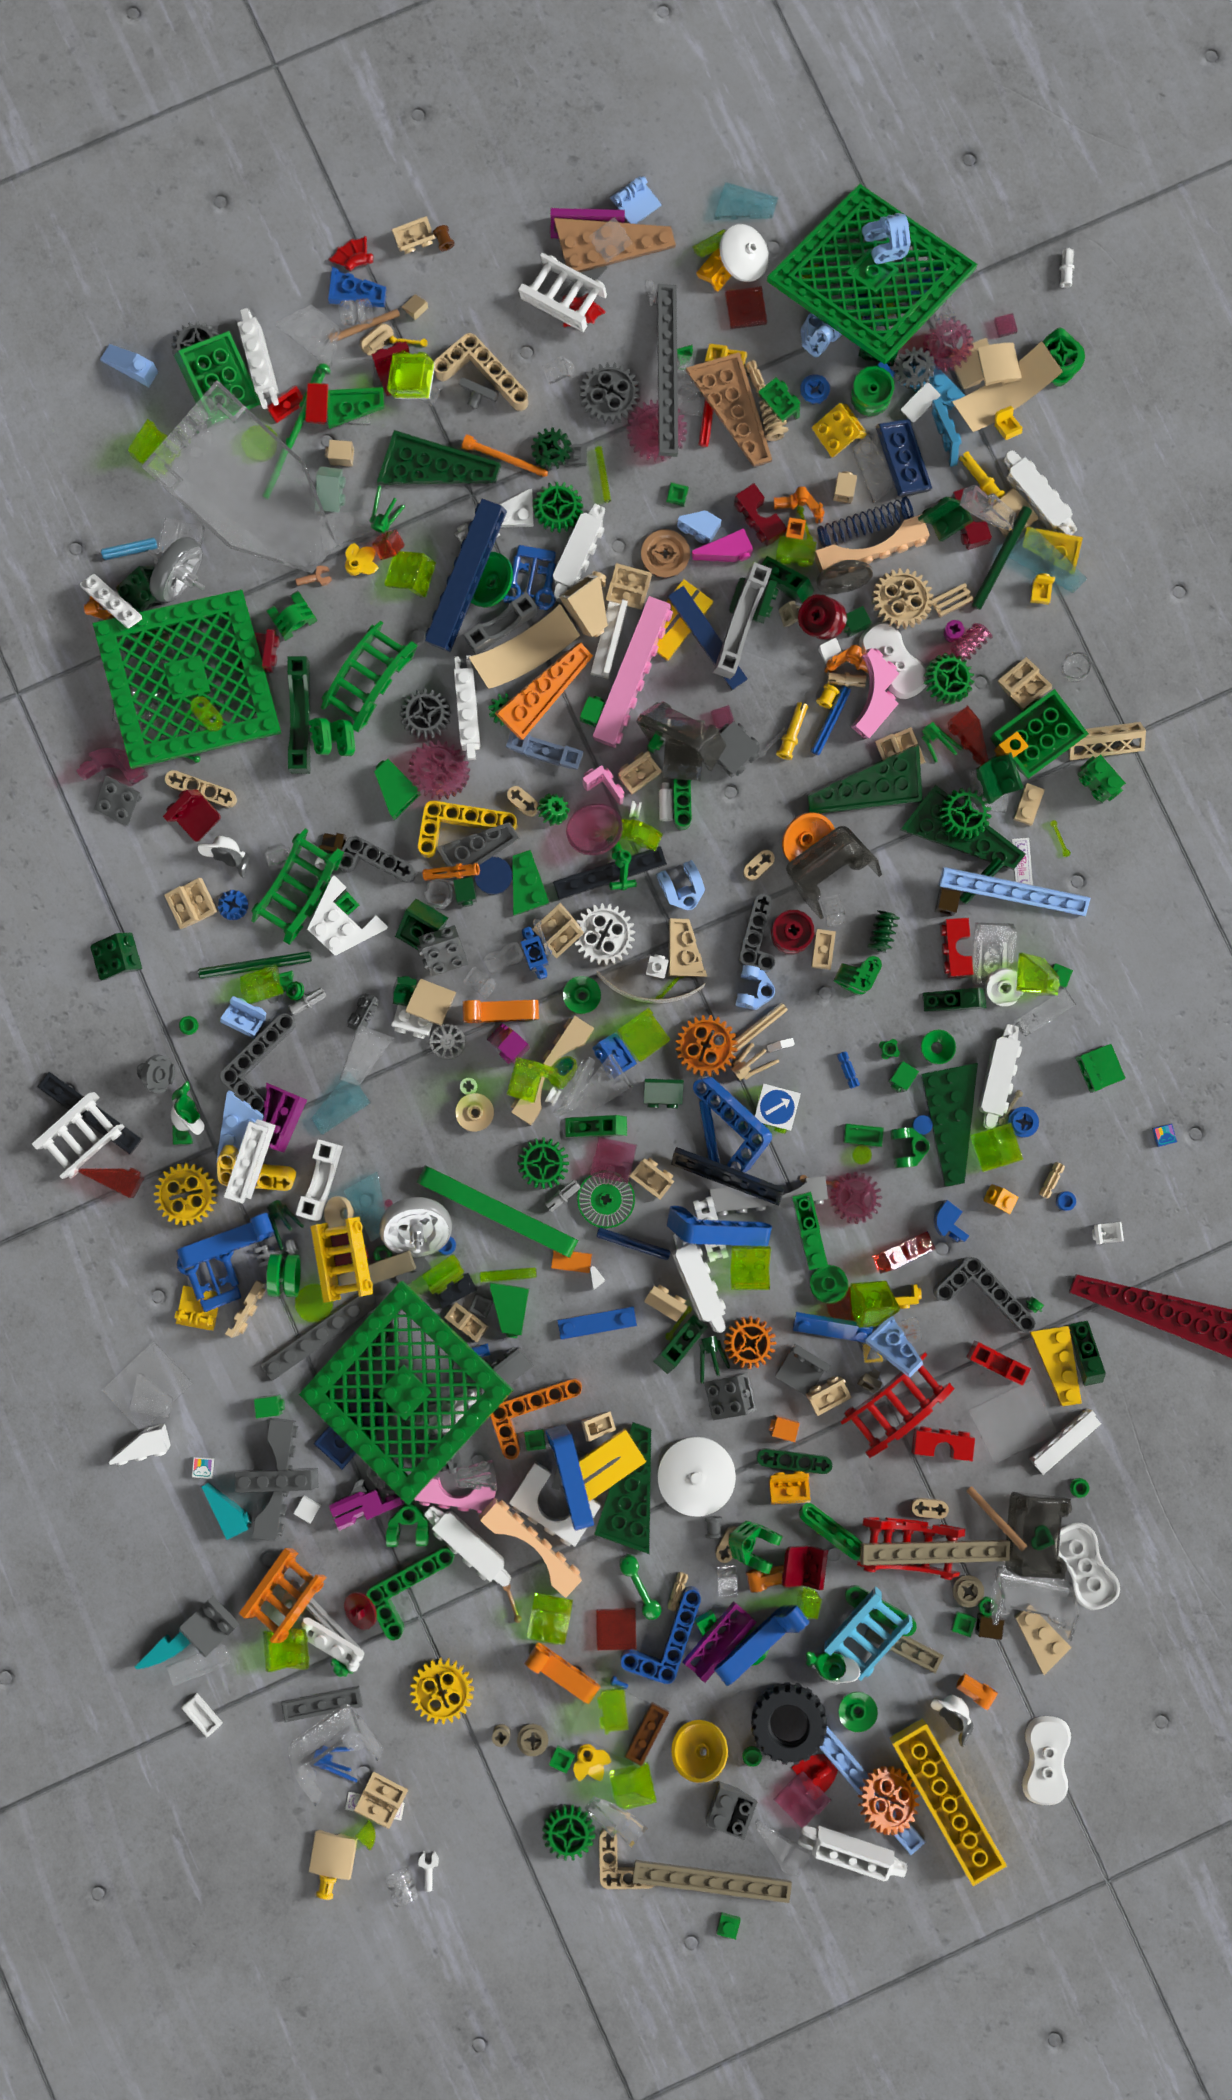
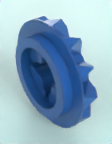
[800,374,830,405]
[217,890,249,920]
[1008,1107,1039,1137]

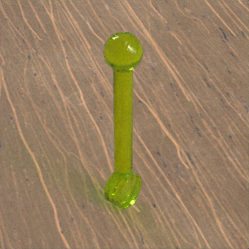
[797,506,814,543]
[1050,820,1071,857]
[655,976,684,999]
[665,1306,692,1340]

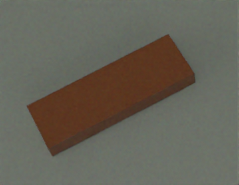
[624,1702,669,1766]

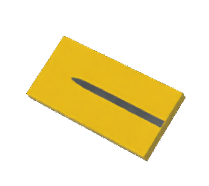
[657,579,714,661]
[559,1429,646,1502]

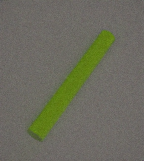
[595,446,611,503]

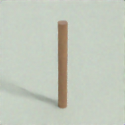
[328,309,400,343]
[966,1486,1027,1551]

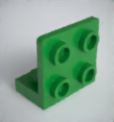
[758,377,801,422]
[1076,1044,1126,1093]

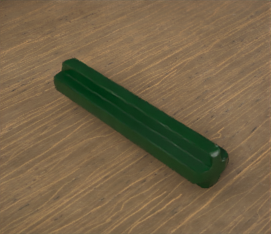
[960,857,1004,904]

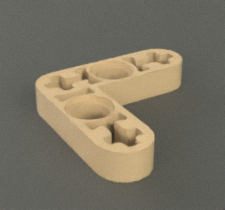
[599,1827,655,1889]

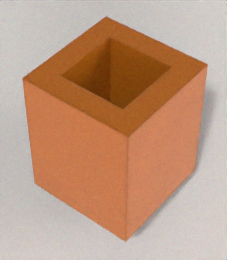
[768,1415,800,1442]

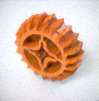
[724,1316,776,1369]

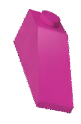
[691,528,753,562]

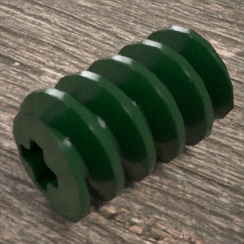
[868,910,900,953]

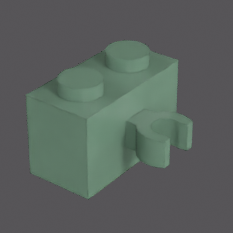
[316,466,346,513]

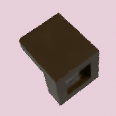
[318,833,347,854]
[935,887,961,915]
[975,1613,1005,1640]

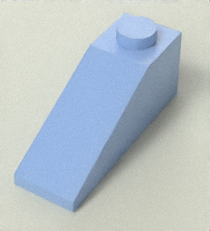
[100,344,158,387]

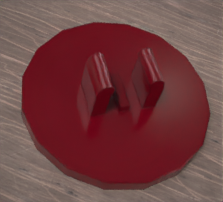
[344,1592,377,1630]

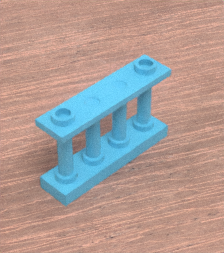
[824,1586,912,1681]

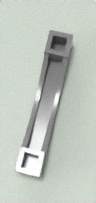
[713,562,772,679]
[709,1176,828,1216]

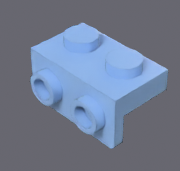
[220,996,266,1039]

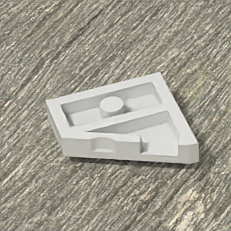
[500,489,534,528]

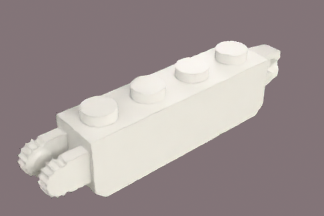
[237,308,279,409]
[1003,450,1077,535]
[553,504,605,603]
[454,655,481,761]
[978,1024,1022,1129]
[672,1234,726,1333]
[425,1505,511,1587]
[798,1826,907,1881]

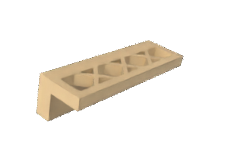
[1068,722,1146,760]

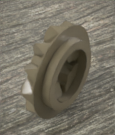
[952,1575,984,1607]
[517,1723,549,1757]

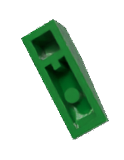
[565,1115,627,1137]

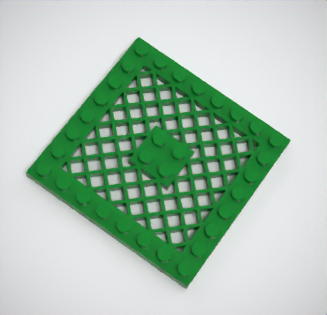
[767,184,978,364]
[92,589,281,769]
[299,1281,514,1505]

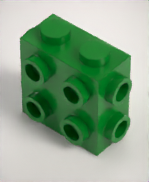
[1077,754,1126,803]

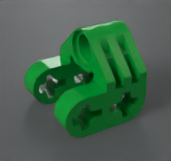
[266,590,317,641]
[309,718,355,757]
[833,956,882,995]
[890,1128,930,1168]
[386,1503,429,1547]
[728,1521,783,1574]

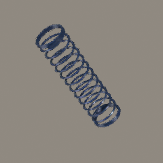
[817,496,914,548]

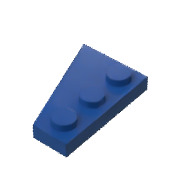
[328,267,386,308]

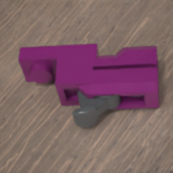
[329,1478,404,1531]

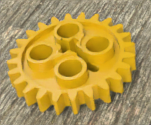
[154,1163,218,1226]
[410,1657,474,1725]

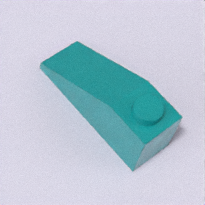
[202,1482,252,1540]

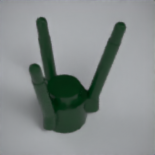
[267,1200,304,1251]
[699,1336,730,1384]

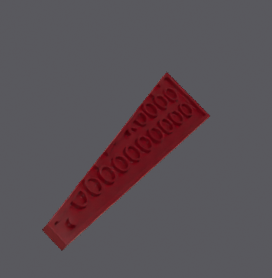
[1069,1274,1232,1359]

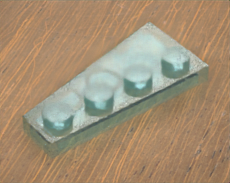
[1009,527,1087,593]

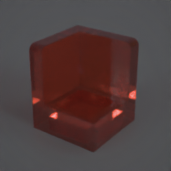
[372,529,405,560]

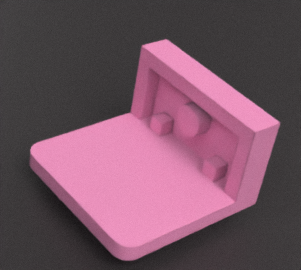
[583,765,624,805]

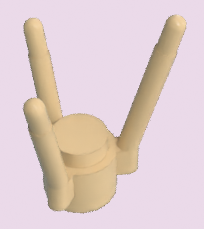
[731,1043,779,1081]

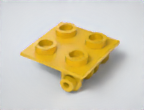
[175,1285,221,1331]

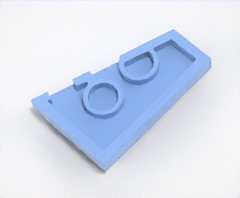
[865,1314,923,1378]

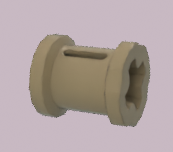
[492,1724,510,1747]

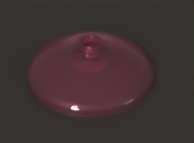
[566,804,623,855]

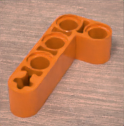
[463,1000,539,1023]
[525,1642,601,1704]

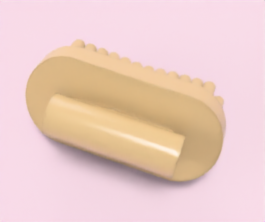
[359,323,393,355]

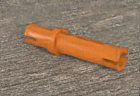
[423,863,480,881]

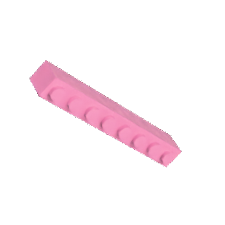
[593,596,673,748]

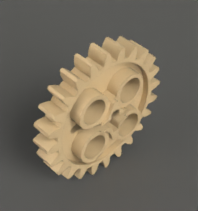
[872,568,934,629]

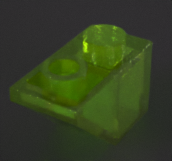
[797,1587,822,1619]

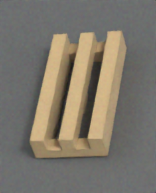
[932,583,974,618]

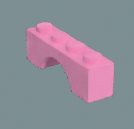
[415,1477,497,1514]

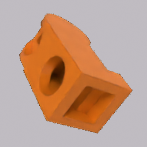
[786,517,806,540]

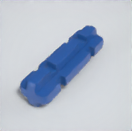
[837,1051,860,1089]

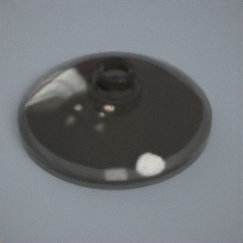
[816,559,873,594]

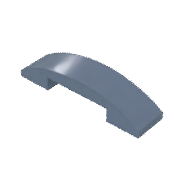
[506,731,584,770]

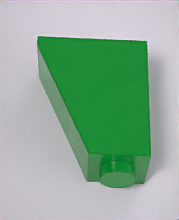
[374,759,421,821]
[490,1282,530,1338]

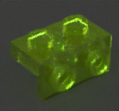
[776,536,817,567]
[240,965,284,1004]
[422,1254,465,1295]
[597,1688,629,1735]

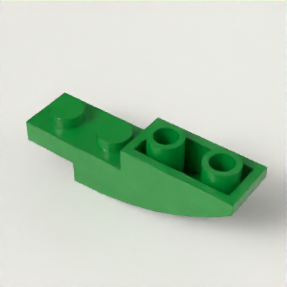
[792,1192,828,1270]

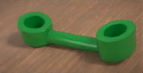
[619,1554,662,1620]

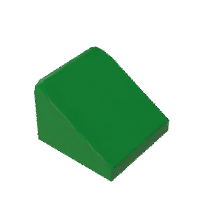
[333,889,359,915]

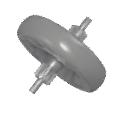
[380,1197,452,1258]

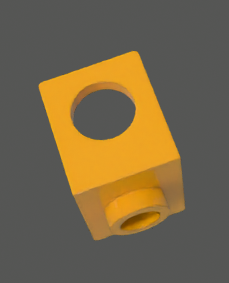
[994,732,1028,758]

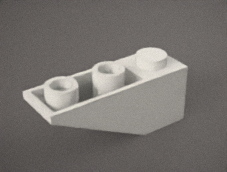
[109,1423,171,1465]

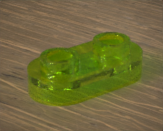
[191,696,223,731]

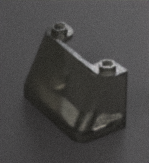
[1004,1492,1072,1579]

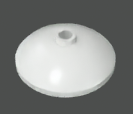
[720,224,769,282]

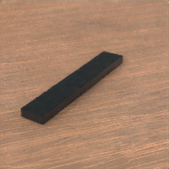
[553,846,667,900]
[38,1072,142,1154]
[671,1147,784,1206]

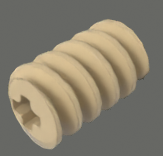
[759,400,788,441]

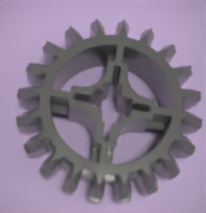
[172,321,219,355]
[400,689,451,740]

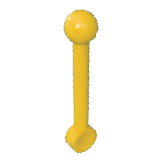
[389,336,428,347]

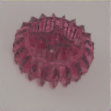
[923,318,974,372]
[830,1172,882,1224]

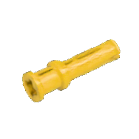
[959,451,1005,504]
[776,702,808,760]

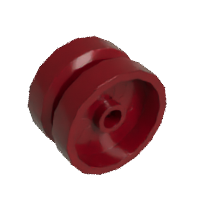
[798,594,847,640]
[771,910,814,954]

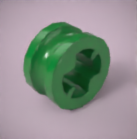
[978,1596,997,1616]

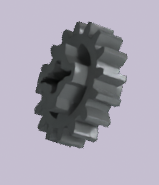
[894,347,935,390]

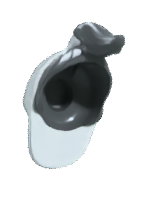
[198,836,250,878]
[931,1695,973,1747]

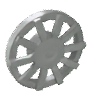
[430,1024,466,1060]

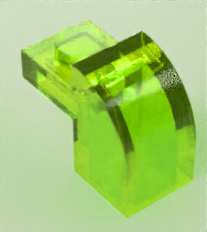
[615,818,663,851]

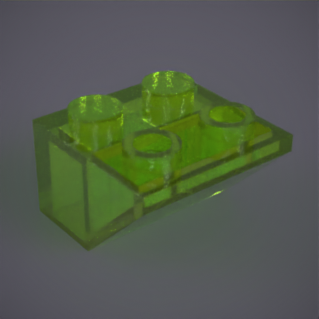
[970,1123,1023,1172]

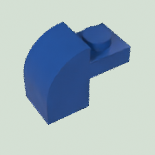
[934,1200,969,1243]

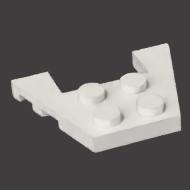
[307,875,388,956]

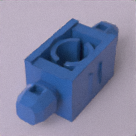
[521,927,549,980]

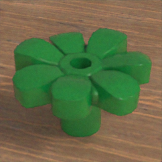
[331,1658,354,1677]

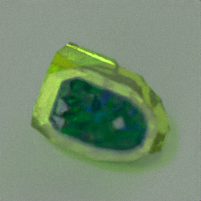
[547,1056,578,1089]

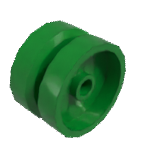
[850,366,895,417]
[267,1254,301,1297]

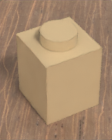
[325,440,354,467]
[833,471,857,504]

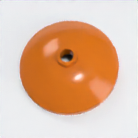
[782,812,837,869]

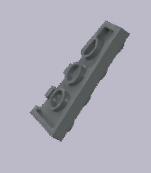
[436,822,520,879]

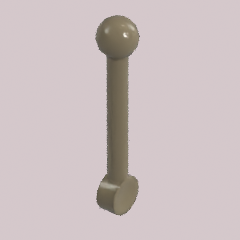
[998,1090,1023,1125]

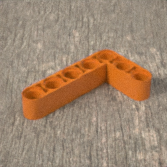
[491,1378,582,1460]

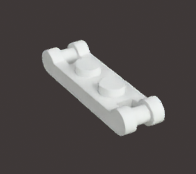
[693,1196,729,1263]
[297,1617,364,1672]

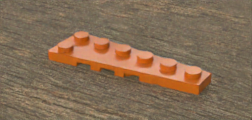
[495,643,593,740]

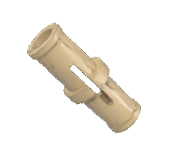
[827,672,866,688]

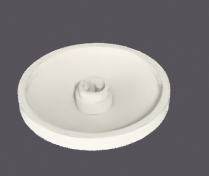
[658,1437,736,1516]

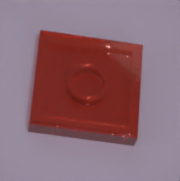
[725,286,767,330]
[596,1608,636,1651]

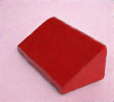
[305,383,328,425]
[266,385,304,423]

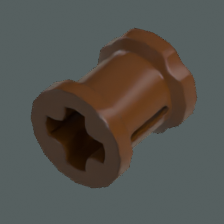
[433,225,455,251]

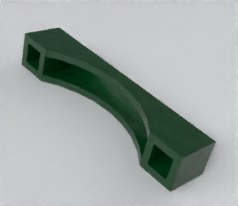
[287,656,310,774]

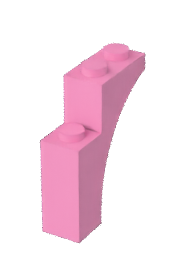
[851,648,899,739]

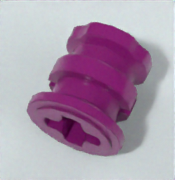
[943,620,964,643]

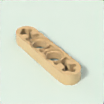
[165,770,237,808]

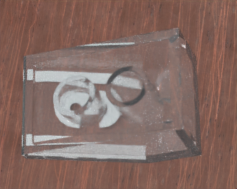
[972,922,1017,985]

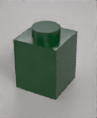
[843,606,872,637]
[453,877,477,907]

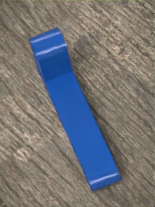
[693,1076,772,1173]
[667,1206,772,1246]
[176,1213,274,1269]
[546,1424,594,1531]
[621,1586,701,1684]
[714,1605,810,1686]

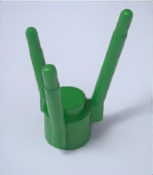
[369,485,405,534]
[922,722,962,763]

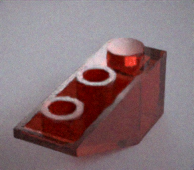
[947,705,989,765]
[872,1231,936,1274]

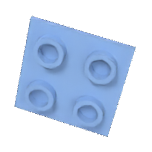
[610,176,662,224]

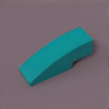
[135,1632,191,1670]

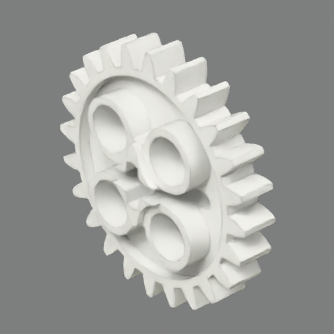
[575,903,635,966]

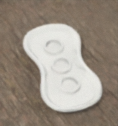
[859,622,927,699]
[1052,1523,1120,1610]
[1022,1716,1071,1805]

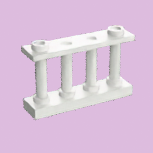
[518,253,607,332]
[32,1092,125,1179]
[224,1119,276,1203]

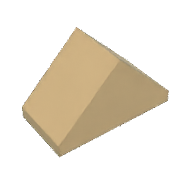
[581,1411,616,1442]

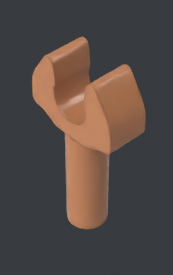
[295,565,332,586]

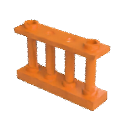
[239,1548,327,1643]

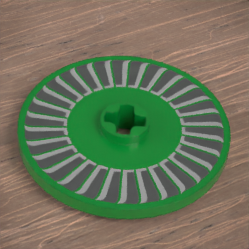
[577,1170,635,1228]

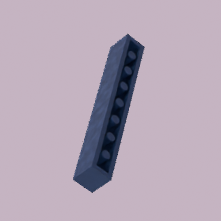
[425,498,507,653]

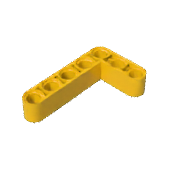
[418,801,517,858]

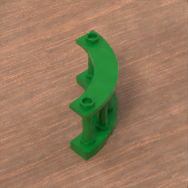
[320,621,418,732]
[251,828,344,945]

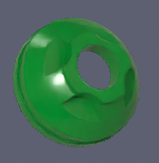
[921,1029,956,1065]

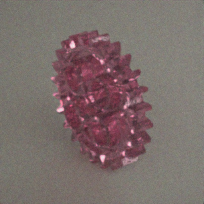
[627,399,687,462]
[408,740,470,800]

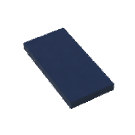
[875,419,932,496]
[313,1388,393,1470]

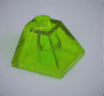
[1016,953,1060,996]
[850,1281,900,1328]
[610,1762,657,1811]

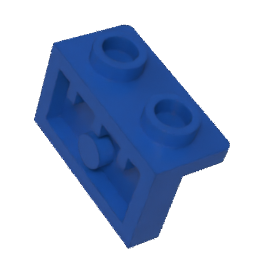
[592,1032,637,1079]

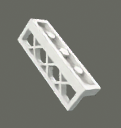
[591,600,628,679]
[1029,1408,1101,1475]

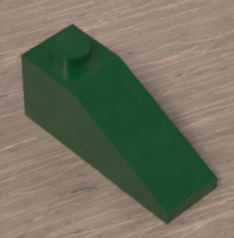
[761,556,815,604]
[653,1314,708,1374]

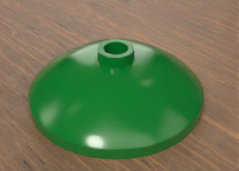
[471,552,513,608]

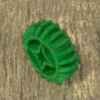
[533,481,583,534]
[923,653,975,705]
[939,787,992,839]
[517,1137,569,1189]
[542,1804,595,1861]

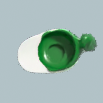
[171,1081,204,1135]
[806,1652,860,1684]

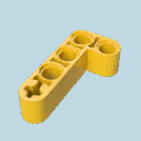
[217,1145,296,1191]

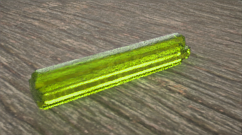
[480,1267,537,1282]

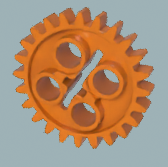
[675,1015,738,1077]
[858,1766,920,1835]

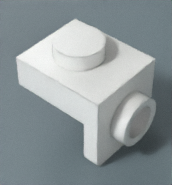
[646,954,669,979]
[1092,1222,1124,1244]

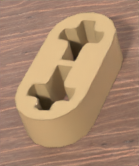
[507,786,539,817]
[743,850,775,881]
[910,1498,949,1519]
[715,1526,737,1563]

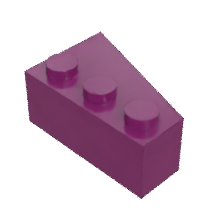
[487,1023,530,1065]
[262,1083,307,1153]

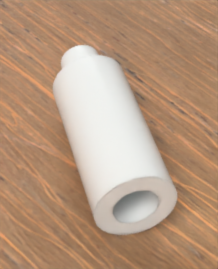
[659,782,673,821]

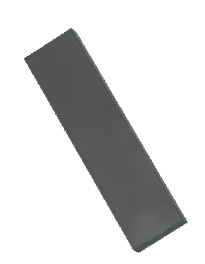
[281,1686,363,1722]

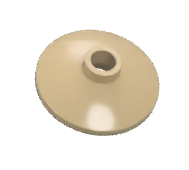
[455,1093,494,1132]

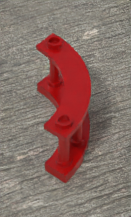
[840,1352,955,1458]
[857,1517,965,1580]

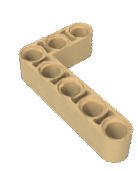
[434,333,528,411]

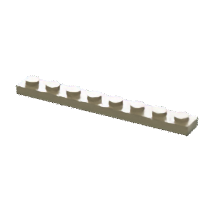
[860,1540,1010,1565]
[632,1860,792,1903]

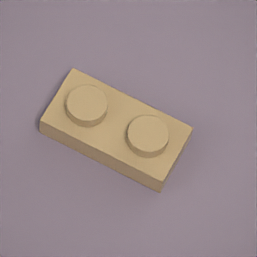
[1013,783,1045,826]
[811,929,836,970]

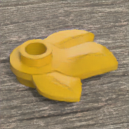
[345,543,379,576]
[574,1744,611,1781]

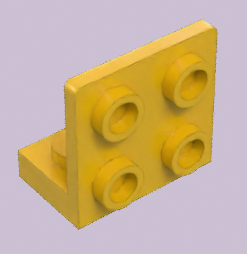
[812,403,868,457]

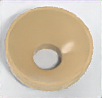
[324,1196,354,1228]

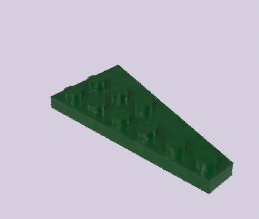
[377,430,501,485]
[807,744,922,813]
[900,785,1026,870]
[921,1063,978,1187]
[594,1422,651,1554]

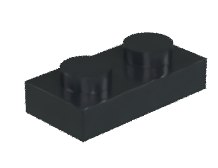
[434,1273,477,1308]

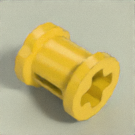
[816,684,839,709]
[315,1875,337,1900]

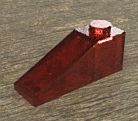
[78,1167,145,1198]

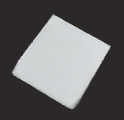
[818,638,842,664]
[590,1266,605,1290]

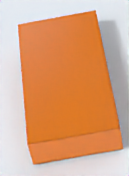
[551,1250,592,1273]

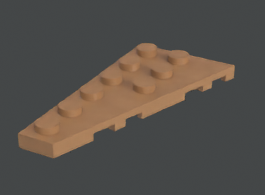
[554,218,676,273]
[685,352,772,467]

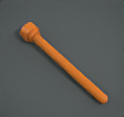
[462,434,548,477]

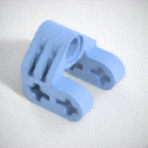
[862,213,911,264]
[800,313,842,357]
[656,860,705,910]
[735,965,775,1010]

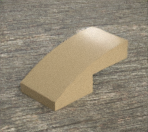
[444,1302,489,1342]

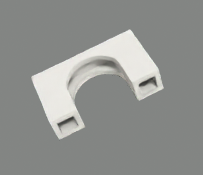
[296,1139,343,1220]
[509,1461,601,1546]

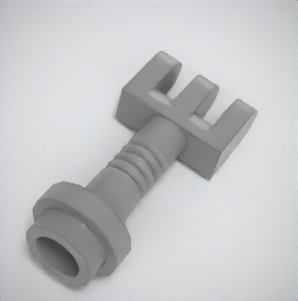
[254,1239,298,1268]

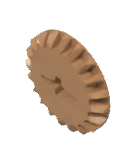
[641,529,690,578]

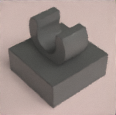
[568,444,587,466]

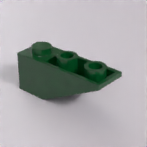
[923,988,986,1012]
[1069,1321,1106,1386]

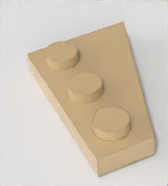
[669,918,707,977]
[225,1280,267,1338]
[1015,1603,1072,1675]

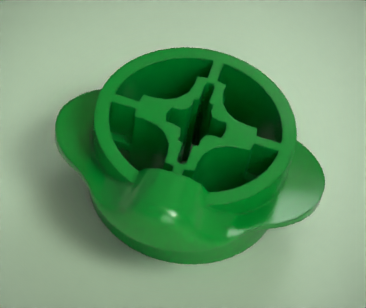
[1042,327,1085,387]

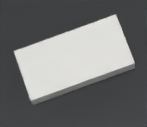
[900,383,941,424]
[181,1693,223,1738]

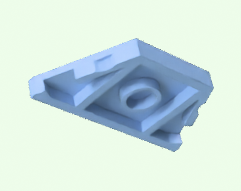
[216,1091,264,1163]

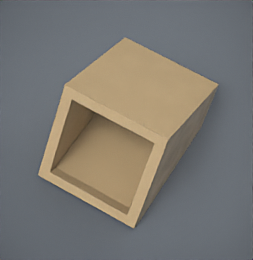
[559,575,608,637]

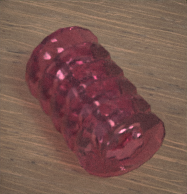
[950,623,993,662]

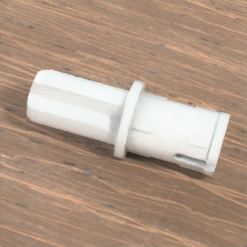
[1059,248,1075,288]

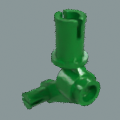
[607,836,637,891]

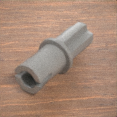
[289,988,326,1016]
[545,1180,580,1212]

